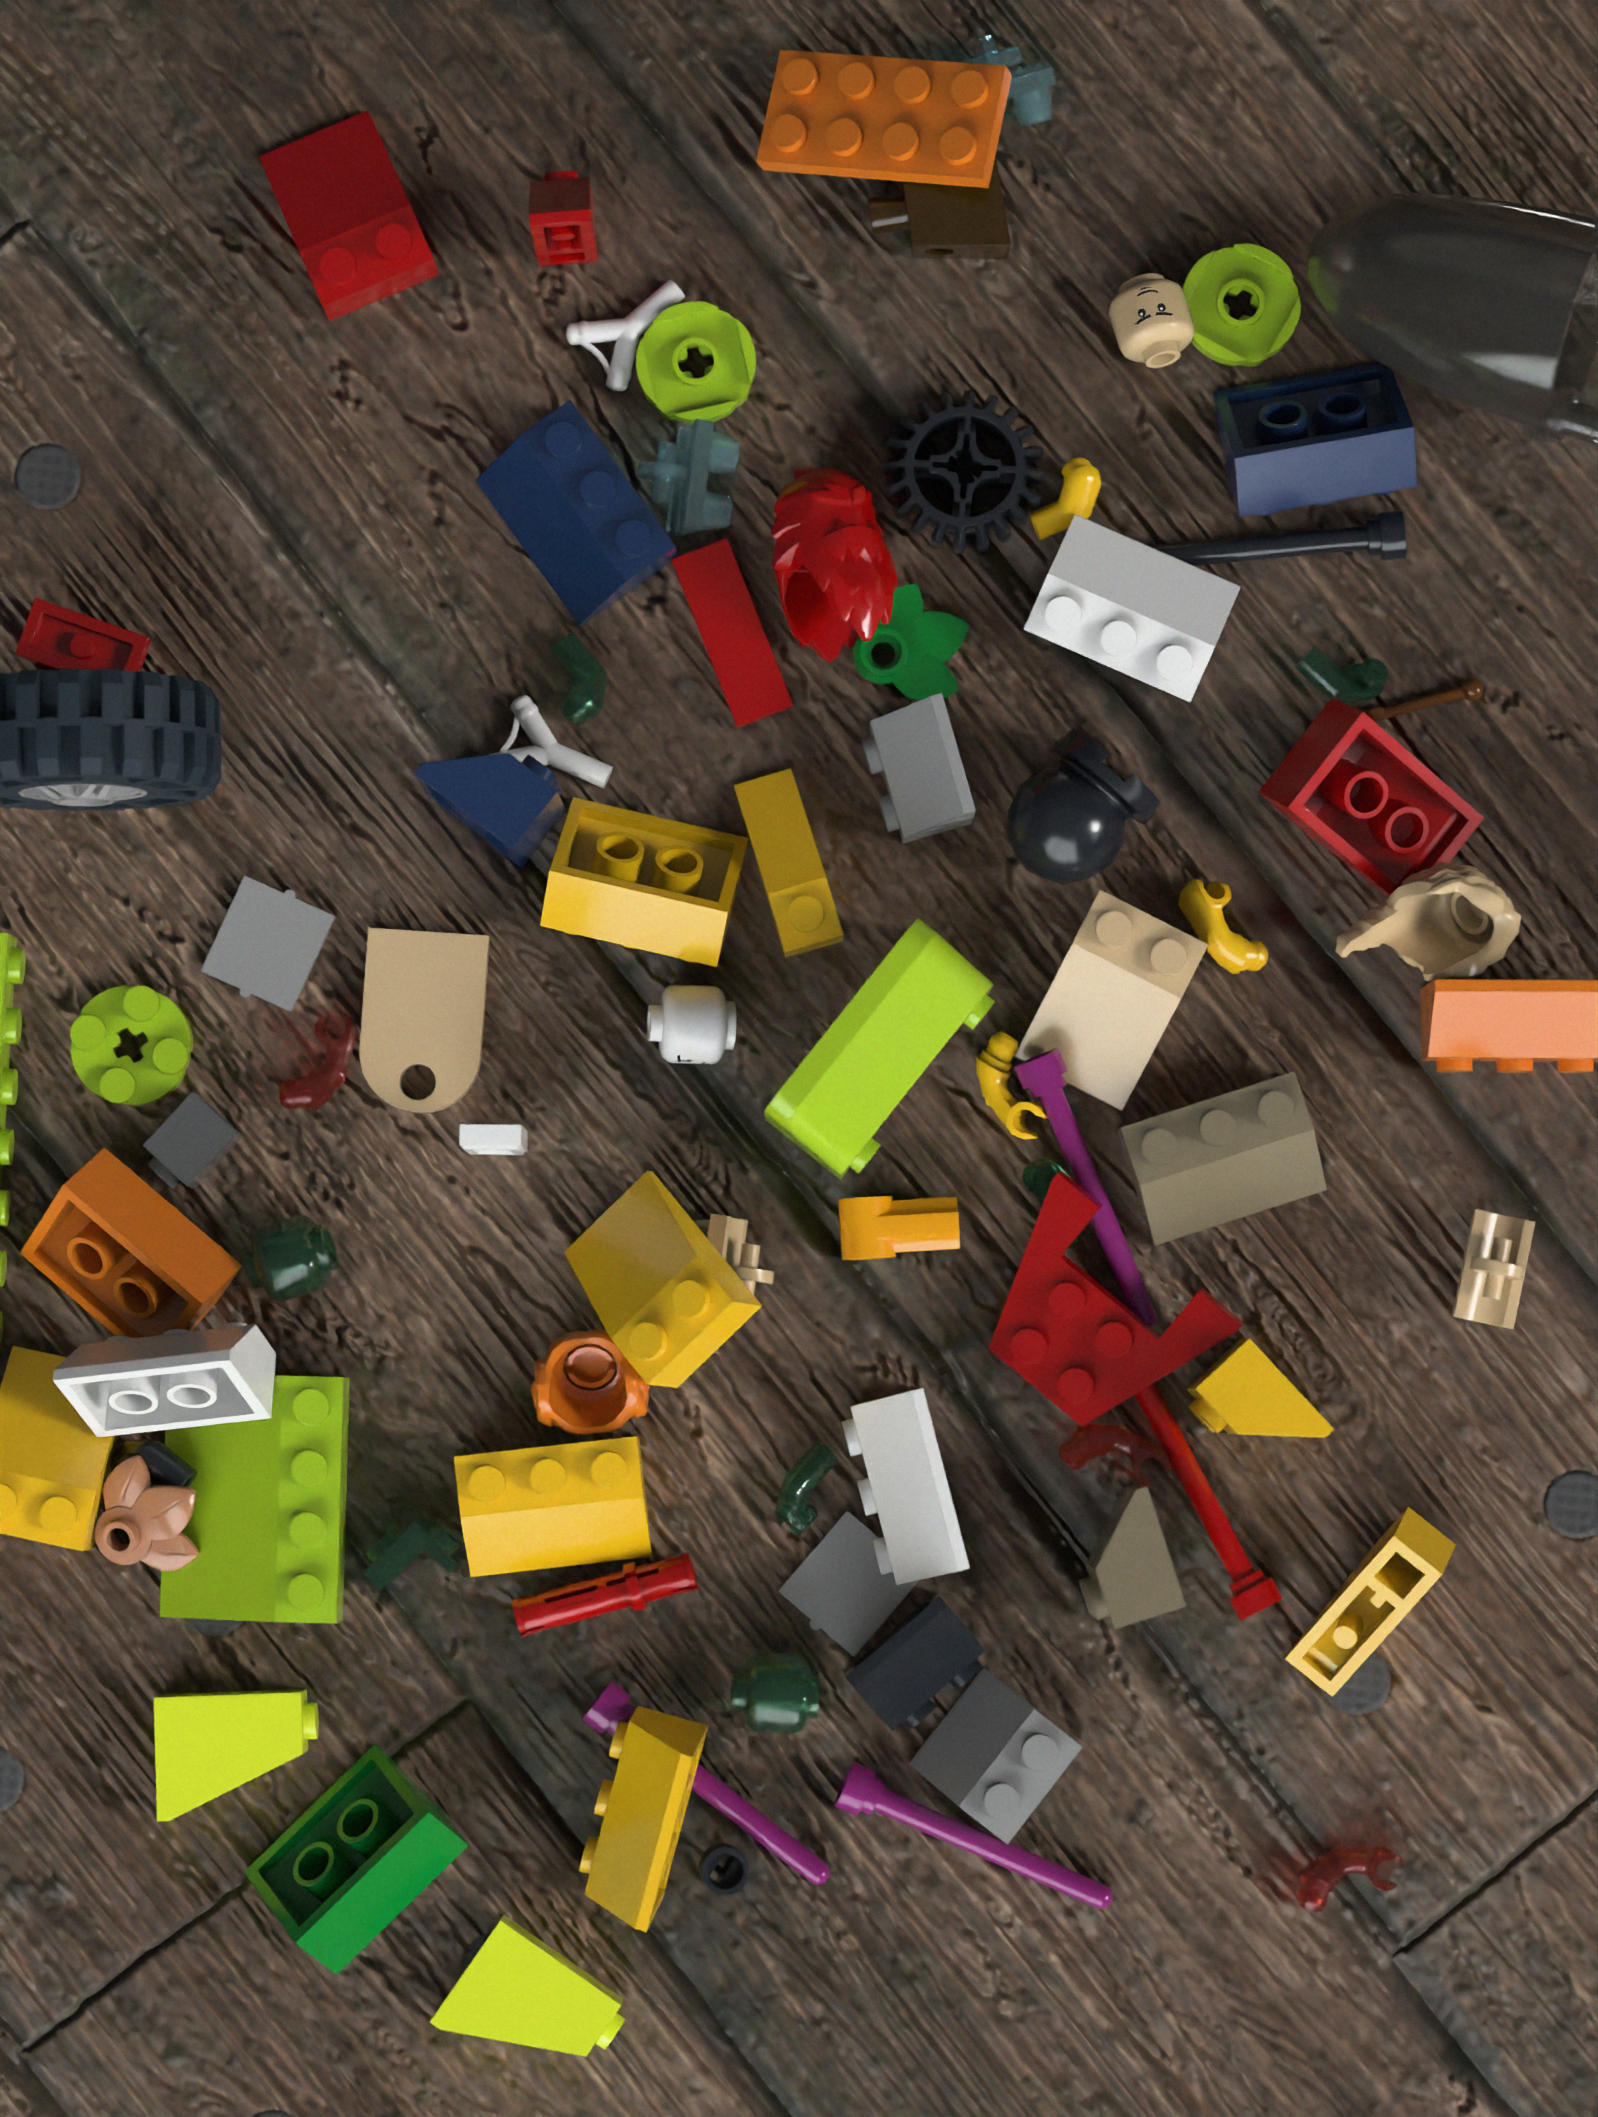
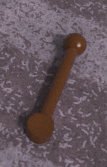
[1364,678,1484,723]

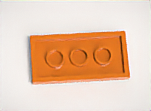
[756,50,1012,188]

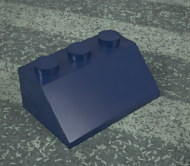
[1212,360,1417,517]
[475,400,677,627]
[414,753,566,868]

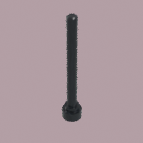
[1150,510,1406,566]

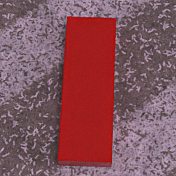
[671,538,793,729]

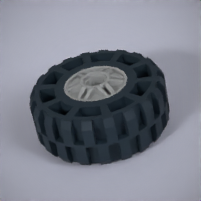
[0,668,222,811]

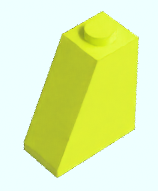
[154,1689,319,1821]
[430,1915,626,2057]

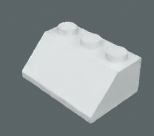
[1024,514,1241,702]
[53,1322,276,1437]
[841,1388,970,1585]

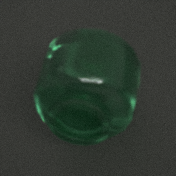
[244,1215,339,1302]
[730,1653,820,1734]

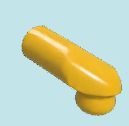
[1029,457,1101,541]

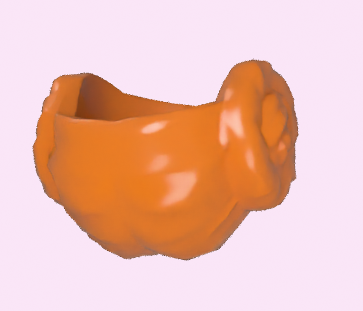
[531,1329,650,1435]

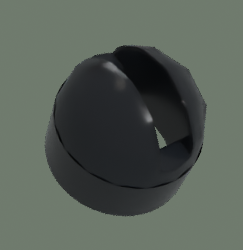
[699,1843,750,1895]

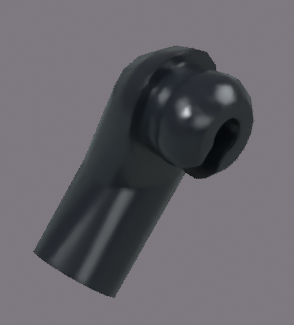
[111,1439,197,1487]

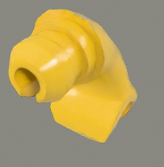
[1178,879,1268,974]
[976,1032,1048,1140]

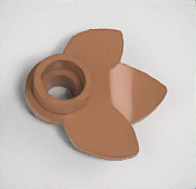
[94,1455,199,1571]

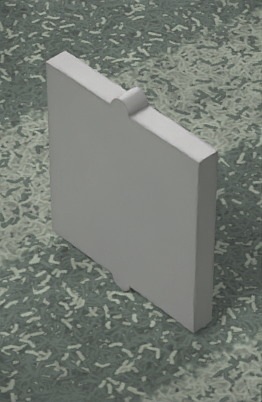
[201,875,335,1012]
[778,1510,919,1656]

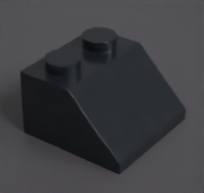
[844,1592,986,1731]

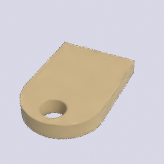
[359,928,490,1113]

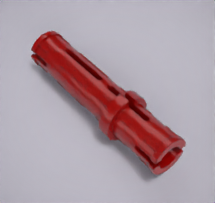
[512,1552,699,1637]

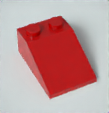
[258,110,439,321]
[1258,697,1484,897]

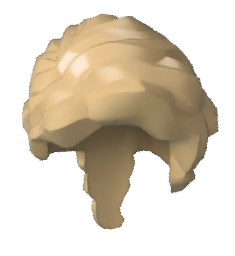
[1335,862,1521,982]

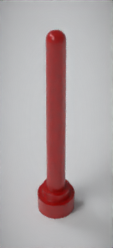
[1135,1382,1283,1621]

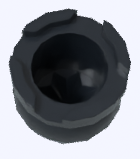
[1007,728,1161,885]

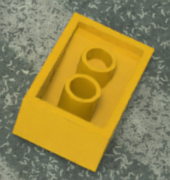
[564,1170,762,1388]
[0,1346,118,1551]

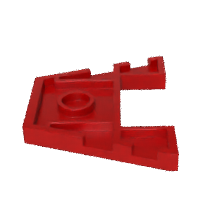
[988,1171,1244,1427]

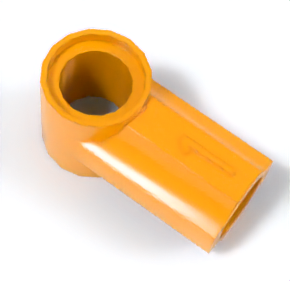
[838,1196,960,1260]

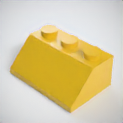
[540,797,749,967]
[454,1436,652,1577]
[579,1706,708,1932]

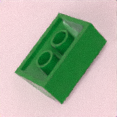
[244,1744,469,1975]

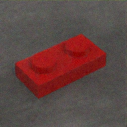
[15,597,151,672]

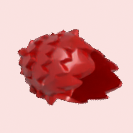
[771,467,898,662]

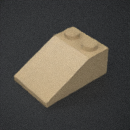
[1014,890,1208,1111]

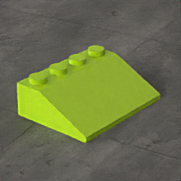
[160,1376,350,1624]

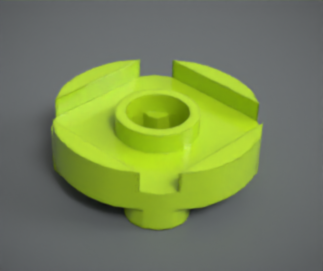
[1182,243,1301,367]
[636,301,756,425]
[70,985,193,1106]

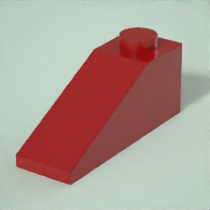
[529,171,598,267]

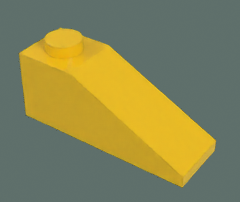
[734,768,844,959]
[1285,1507,1456,1697]

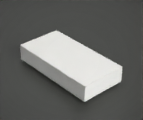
[459,1124,528,1155]

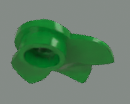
[853,584,969,701]

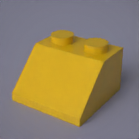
[1186,1338,1334,1438]

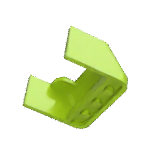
[764,918,996,1180]

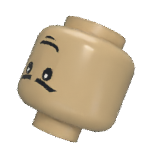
[1109,273,1195,368]

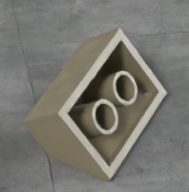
[1116,1071,1327,1246]
[1079,1483,1186,1629]

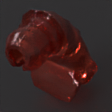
[279,1013,358,1112]
[1058,1423,1171,1488]
[1296,1846,1405,1913]

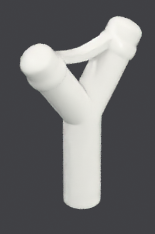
[566,279,685,391]
[490,695,613,789]

